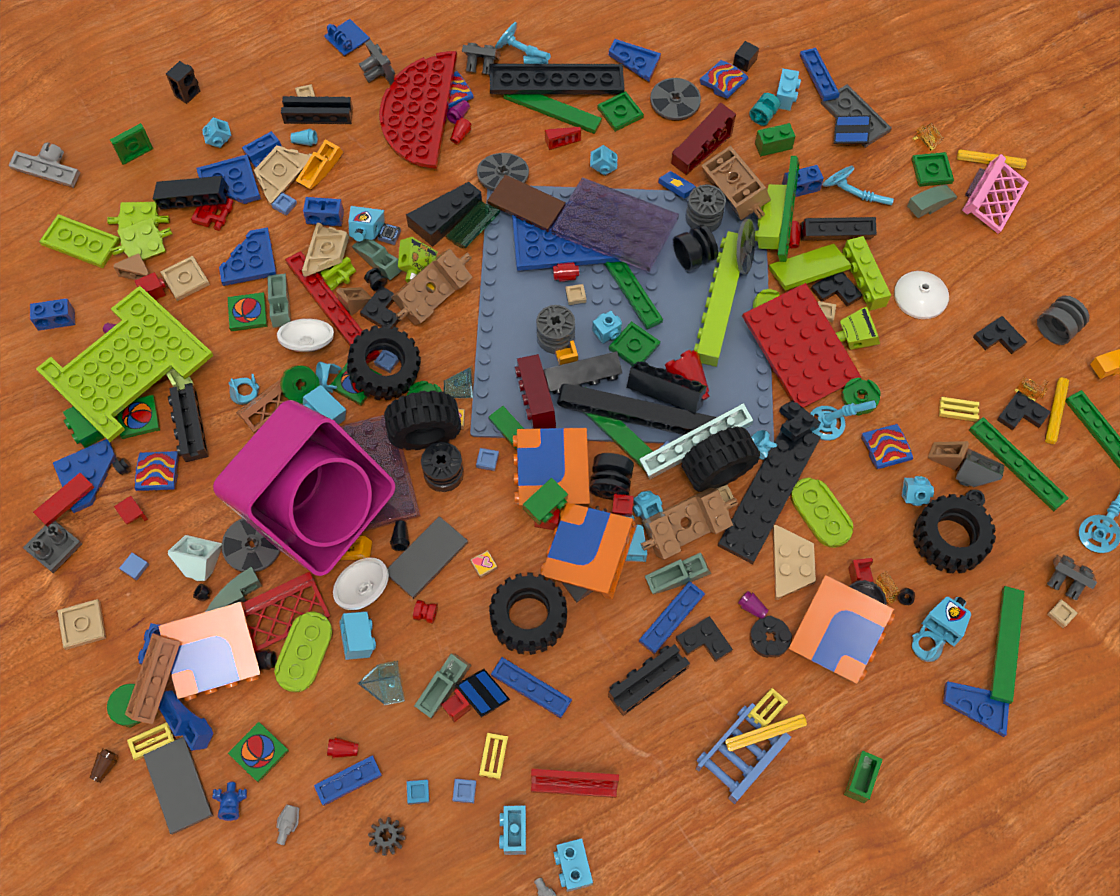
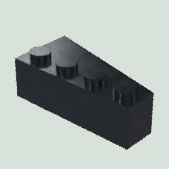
[406,182,482,247]

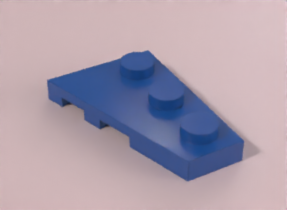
[608,39,661,82]
[943,681,1009,737]

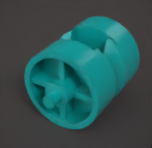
[749,93,781,126]

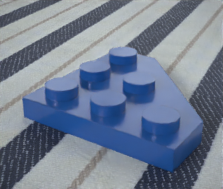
[196,154,261,204]
[219,227,277,286]
[53,439,116,513]

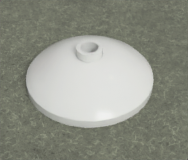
[894,271,949,319]
[277,319,334,352]
[333,558,389,610]

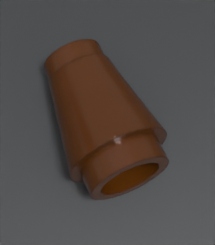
[89,748,118,783]

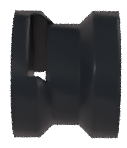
[364,268,387,291]

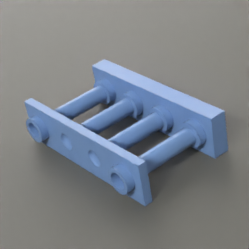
[696,703,791,804]

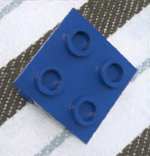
[324,19,370,56]

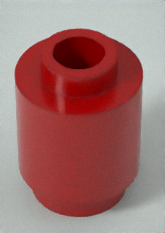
[553,262,579,282]

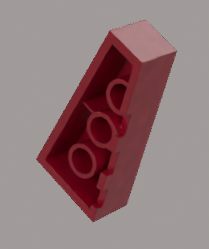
[671,102,736,175]
[514,354,556,429]

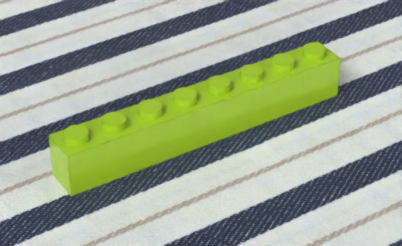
[694,231,740,367]

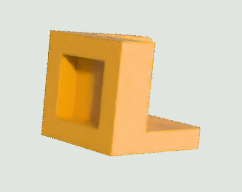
[555,340,578,365]

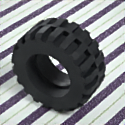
[347,325,421,400]
[384,391,461,450]
[682,426,760,492]
[913,494,996,574]
[489,572,567,655]

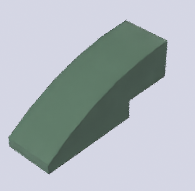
[907,185,957,218]
[352,239,402,280]
[268,273,291,327]
[645,553,712,594]
[205,567,262,612]
[414,654,472,718]

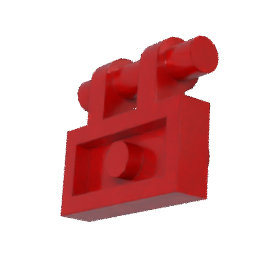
[191,198,234,231]

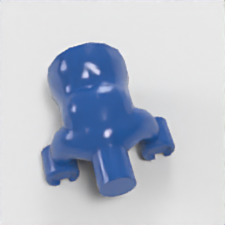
[212,782,247,821]

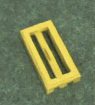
[939,397,979,422]
[747,688,788,727]
[127,722,175,761]
[479,733,508,780]

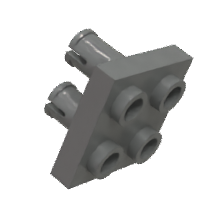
[358,39,395,85]
[462,42,501,75]
[23,521,82,573]
[1047,555,1097,600]

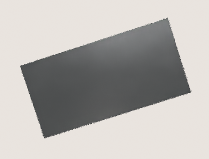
[821,84,892,147]
[387,516,468,599]
[143,737,213,835]

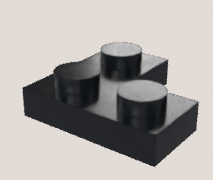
[811,272,862,307]
[360,286,400,329]
[973,316,1027,355]
[997,391,1050,431]
[779,400,821,442]
[676,616,733,662]

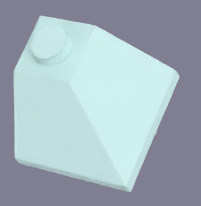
[168,535,222,581]

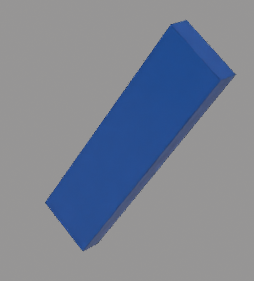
[800,48,840,101]
[639,581,705,655]
[491,657,572,718]

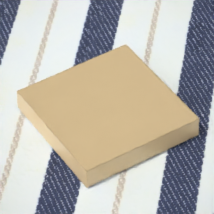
[160,256,210,301]
[57,599,106,650]

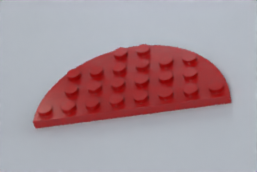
[379,51,457,169]

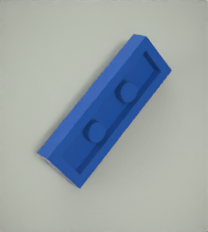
[314,755,382,806]

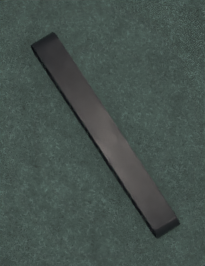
[557,384,717,435]

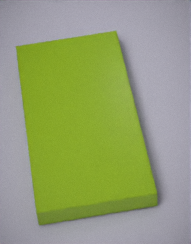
[39,214,121,268]
[769,244,851,291]

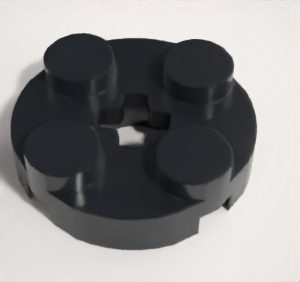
[750,616,792,658]

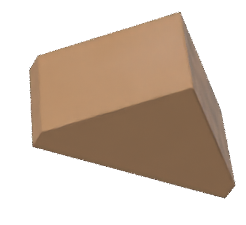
[113,253,149,280]
[336,287,371,316]
[928,441,969,470]

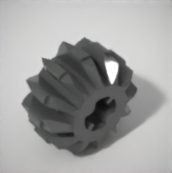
[368,817,406,856]

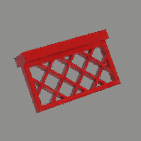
[244,572,331,652]
[531,769,619,798]

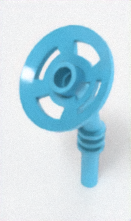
[495,22,551,60]
[822,166,894,205]
[810,400,876,441]
[1079,493,1120,553]

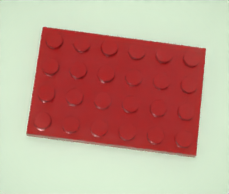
[742,283,862,408]

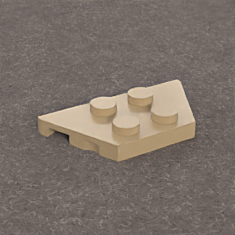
[254,145,312,206]
[302,223,349,276]
[773,525,816,600]

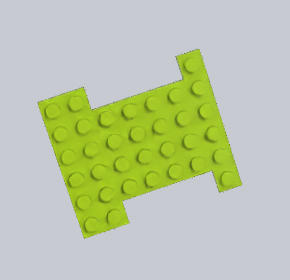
[36,286,214,442]

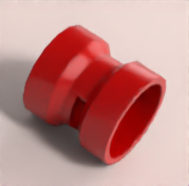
[413,600,438,624]

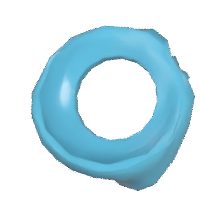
[316,362,342,393]
[228,374,259,405]
[751,430,777,460]
[912,625,946,662]

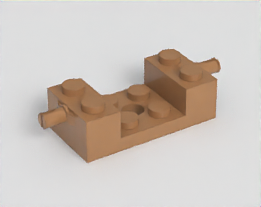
[701,146,771,220]
[391,249,473,325]
[640,488,738,559]

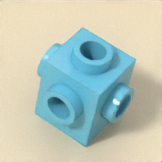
[202,117,231,148]
[590,145,618,176]
[592,311,622,344]
[902,476,934,506]
[633,490,663,520]

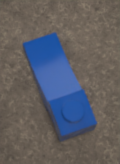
[158,691,214,751]

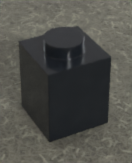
[733,41,759,72]

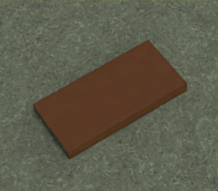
[487,174,566,232]

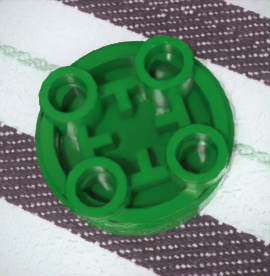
[107,684,140,728]

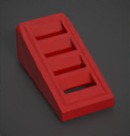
[545,127,581,150]

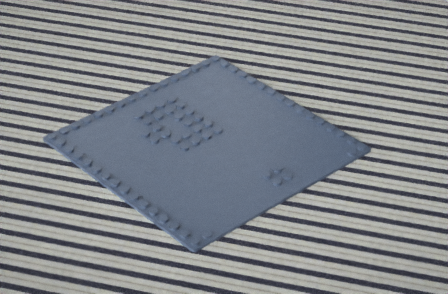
[470,186,774,443]

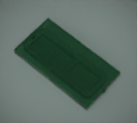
[446,201,500,248]

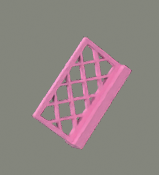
[962,154,1029,233]

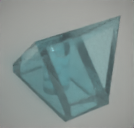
[444,365,473,398]
[357,660,405,705]

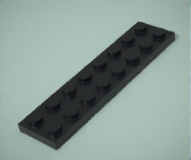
[489,64,625,94]
[718,420,821,564]

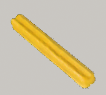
[957,149,1027,169]
[1045,377,1069,444]
[725,714,807,752]

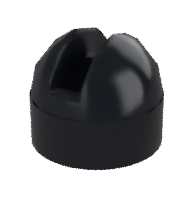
[193,583,211,601]
[898,587,915,605]

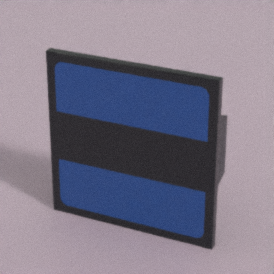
[834,115,871,144]
[455,669,510,718]

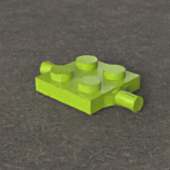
[107,202,170,235]
[111,218,173,261]

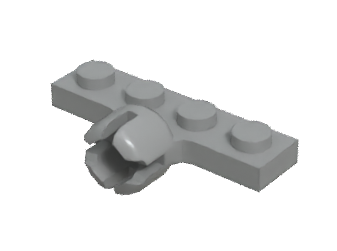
[9,142,80,188]

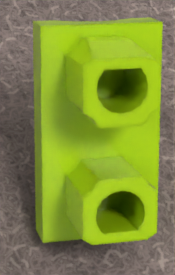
[321,257,356,291]

